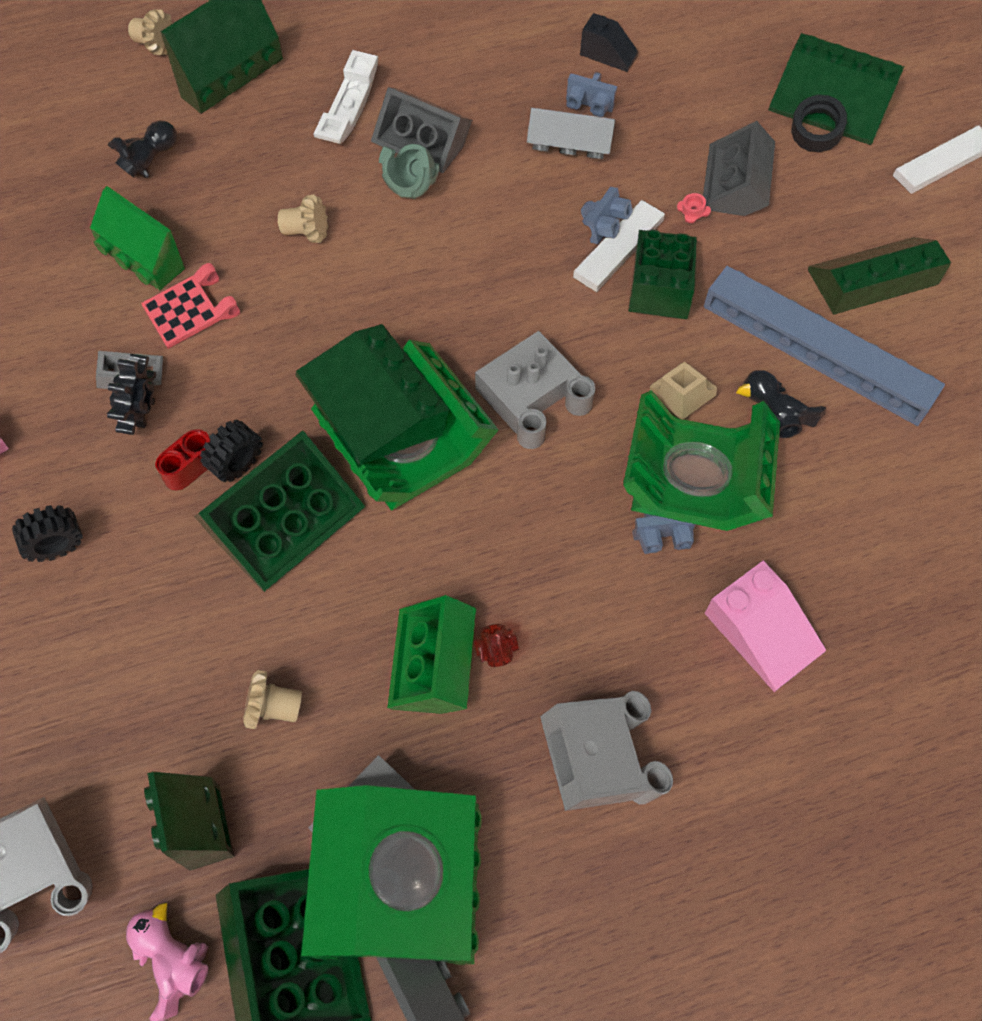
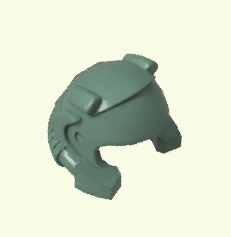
[379,144,440,199]

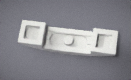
[314,50,378,144]

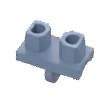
[566,72,617,117]
[581,187,633,244]
[632,513,696,554]

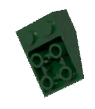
[628,229,697,319]
[144,771,234,871]

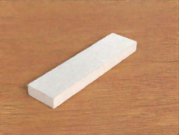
[893,125,982,194]
[573,200,665,292]

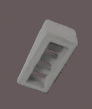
[96,351,163,389]

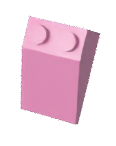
[705,560,826,692]

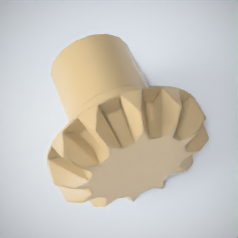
[128,9,173,56]
[278,195,329,243]
[243,670,302,729]

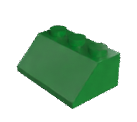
[90,186,185,291]
[387,595,476,714]

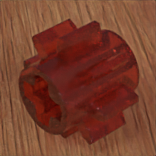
[473,624,519,667]

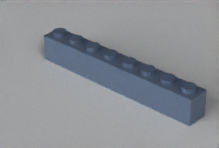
[704,266,945,426]

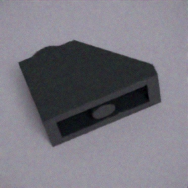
[580,13,639,72]

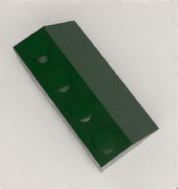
[808,237,951,315]

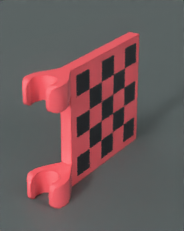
[141,263,240,349]

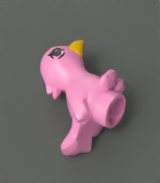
[126,903,208,1021]

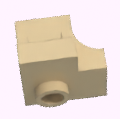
[650,361,717,420]

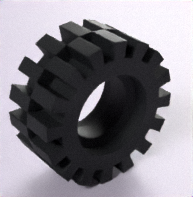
[200,420,263,482]
[12,505,83,562]

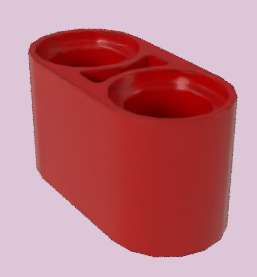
[155,429,211,491]

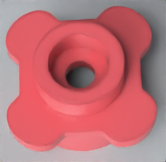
[677,193,711,223]

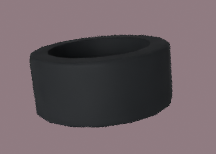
[791,95,847,152]

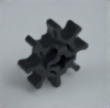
[107,354,156,435]

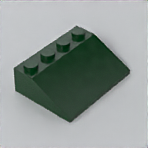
[160,0,283,114]
[768,33,905,145]
[295,324,449,465]
[194,430,365,592]
[215,869,371,1021]

